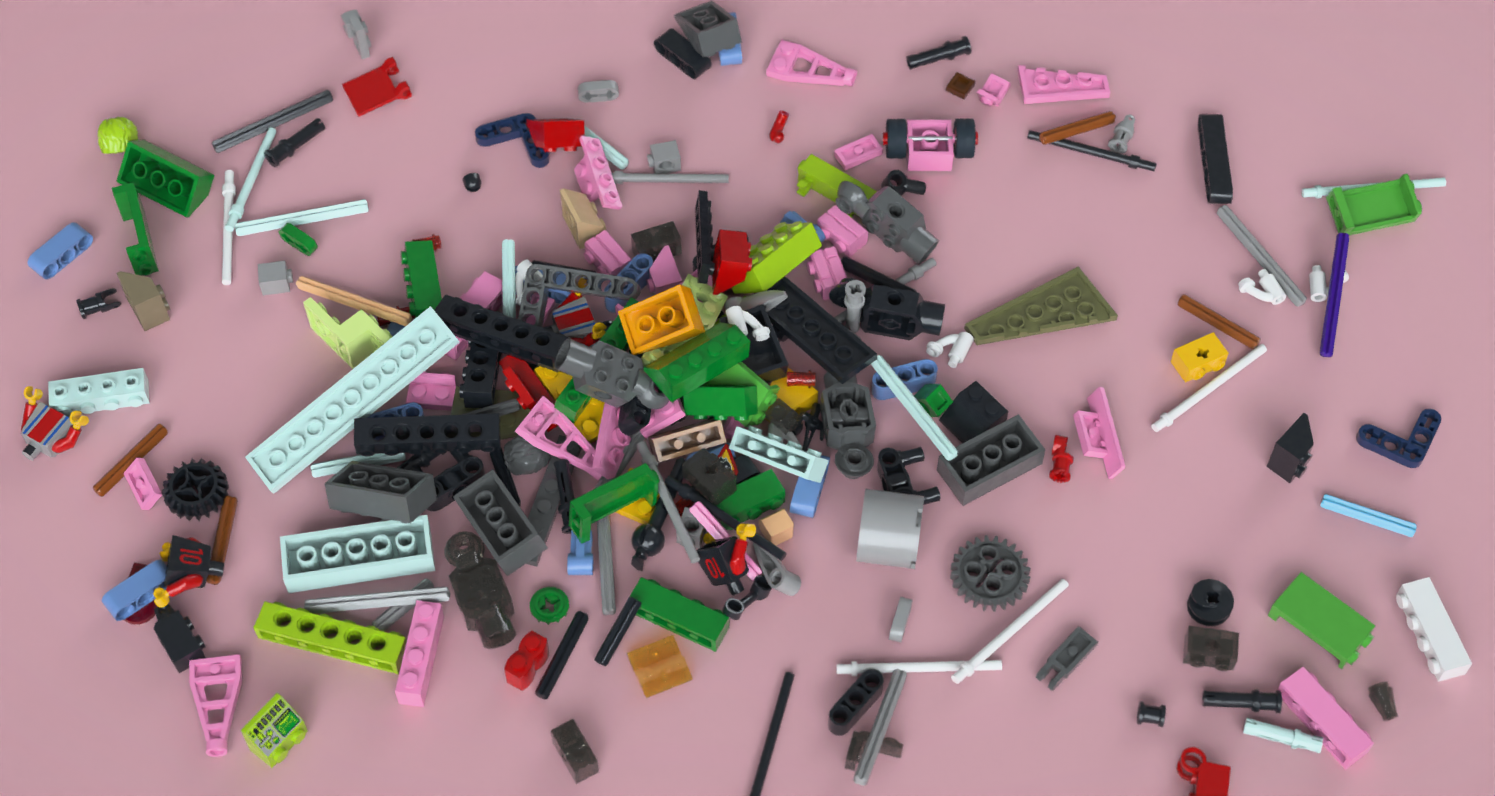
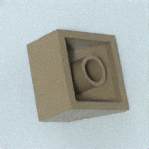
[116,271,171,331]

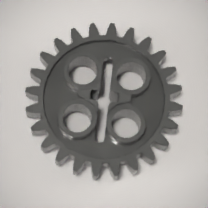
[950,535,1030,612]

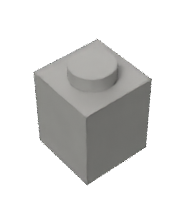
[258,261,293,295]

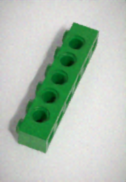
[554,298,639,424]

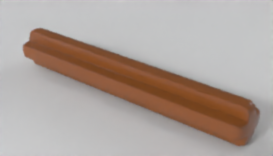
[1039,111,1116,145]
[1177,294,1261,349]
[93,424,168,497]
[206,496,238,585]

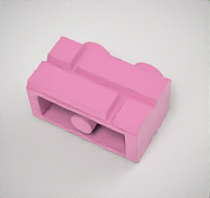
[817,205,868,257]
[584,230,632,282]
[807,246,847,301]

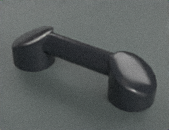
[723,575,772,620]

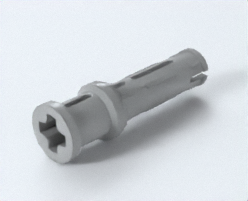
[844,280,866,333]

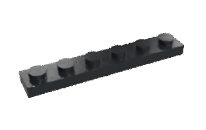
[695,190,715,284]

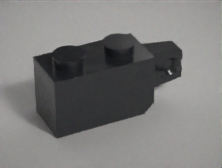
[153,604,206,673]

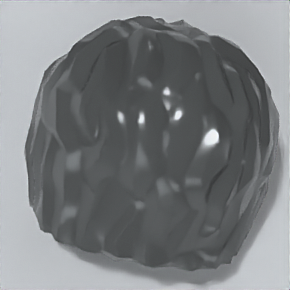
[503,435,551,476]

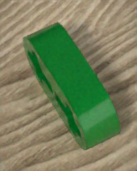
[278,223,318,256]

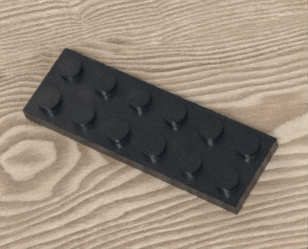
[754,276,877,384]

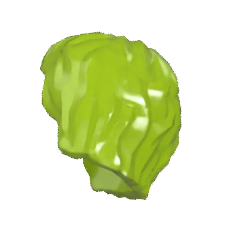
[97,116,138,154]

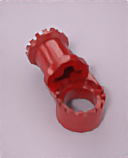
[1049,435,1074,483]

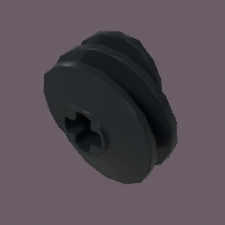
[1187,579,1234,626]

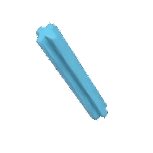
[1321,494,1417,537]

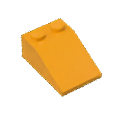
[618,284,705,356]

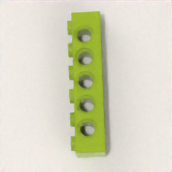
[253,601,407,674]

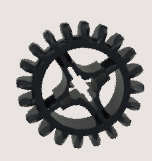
[162,458,229,521]

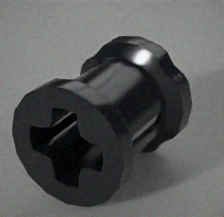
[1137,701,1166,727]

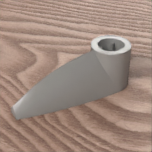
[725,290,788,312]
[753,542,801,596]

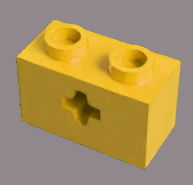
[1171,332,1229,383]

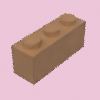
[648,418,727,462]

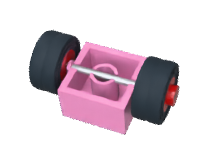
[882,118,978,171]

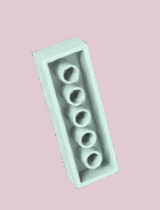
[280,515,435,593]

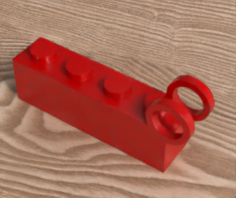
[1176,747,1231,796]

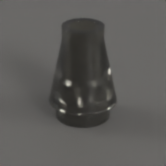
[1368,682,1398,721]

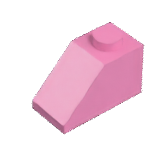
[646,245,682,295]

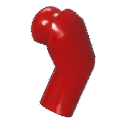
[769,110,789,143]

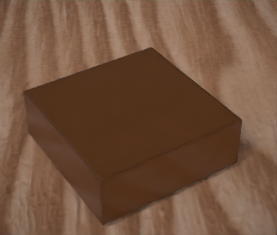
[946,72,975,100]

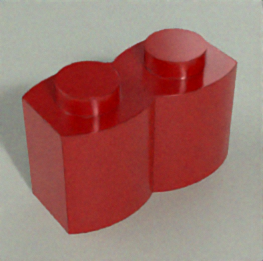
[504,631,549,691]

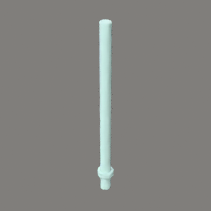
[1302,178,1446,199]

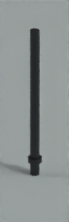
[750,672,795,796]

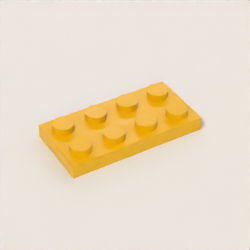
[534,366,604,444]

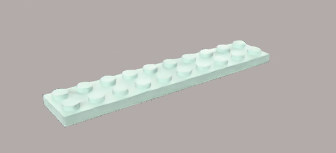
[245,306,460,494]

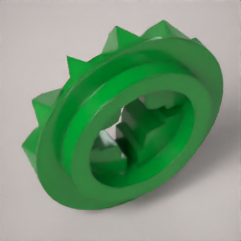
[530,587,569,625]

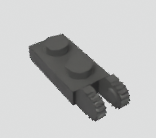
[1036,627,1098,691]

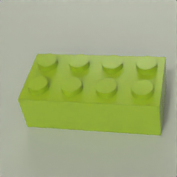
[732,221,822,294]

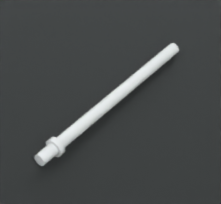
[1151,344,1267,432]
[951,579,1069,684]
[836,660,1002,676]

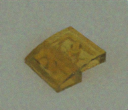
[626,635,693,699]

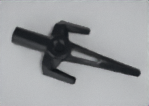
[796,403,825,452]

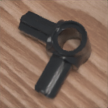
[881,170,926,196]

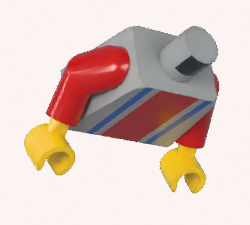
[543,278,607,347]
[21,386,89,461]

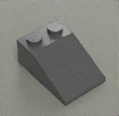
[674,0,742,57]

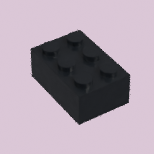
[719,305,789,383]

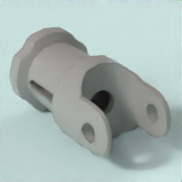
[1108,115,1135,154]

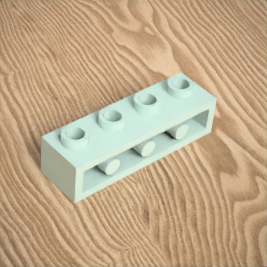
[48,368,150,416]
[729,425,829,483]

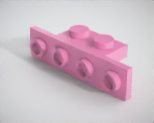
[574,136,622,210]
[1073,387,1125,479]

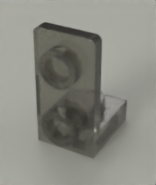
[845,731,903,771]

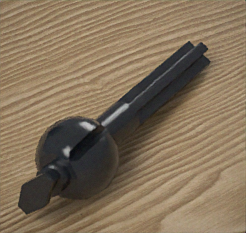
[631,458,690,571]

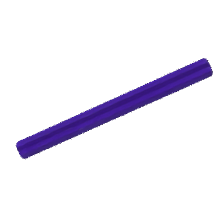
[1320,233,1350,357]

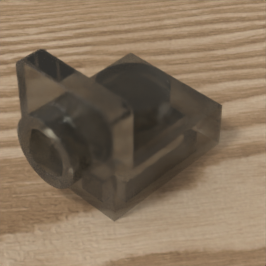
[765,398,801,435]

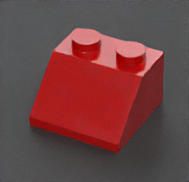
[526,118,585,152]
[712,229,752,295]

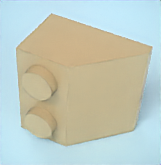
[560,188,606,249]

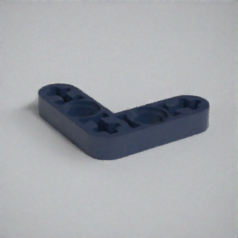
[475,113,550,168]
[1356,409,1442,468]

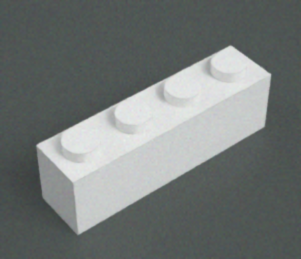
[1396,577,1472,682]

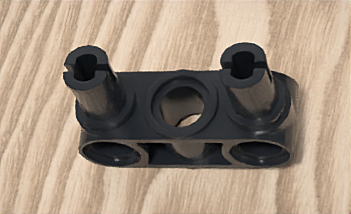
[877,447,941,505]
[410,451,485,511]

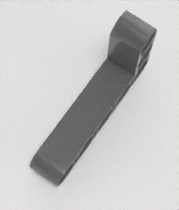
[518,264,641,327]

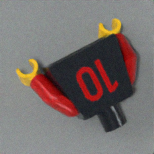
[696,524,756,596]
[153,535,225,607]

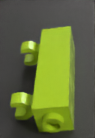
[797,154,877,218]

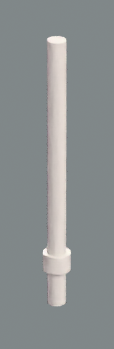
[222,170,236,285]

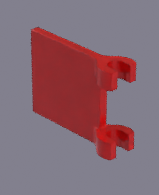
[342,57,413,117]

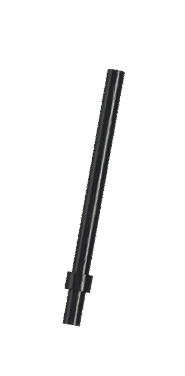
[1027,130,1157,172]
[664,475,787,561]

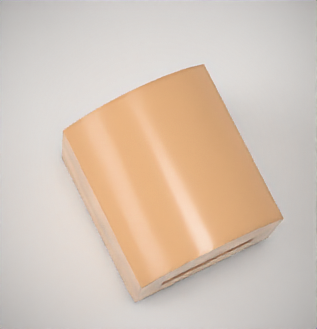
[758,508,794,546]

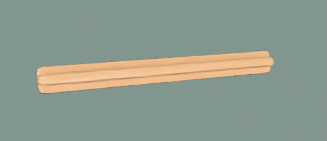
[296,276,412,326]

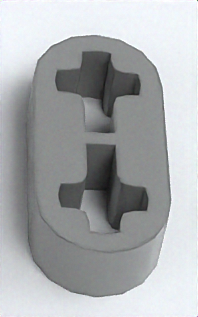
[578,80,619,103]
[889,597,913,643]

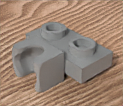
[341,10,371,59]

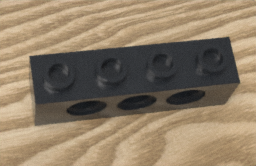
[459,341,502,408]

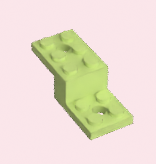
[641,273,728,367]
[303,297,392,369]

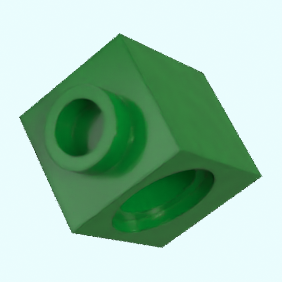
[914,384,953,417]

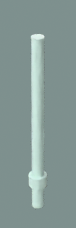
[225,128,277,231]

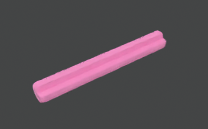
[690,501,762,580]

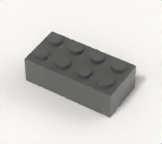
[937,414,1045,506]
[324,461,437,523]
[453,469,548,576]

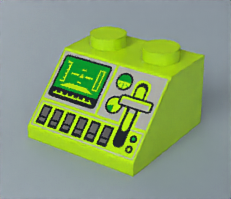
[241,693,308,768]

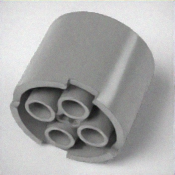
[856,489,924,569]

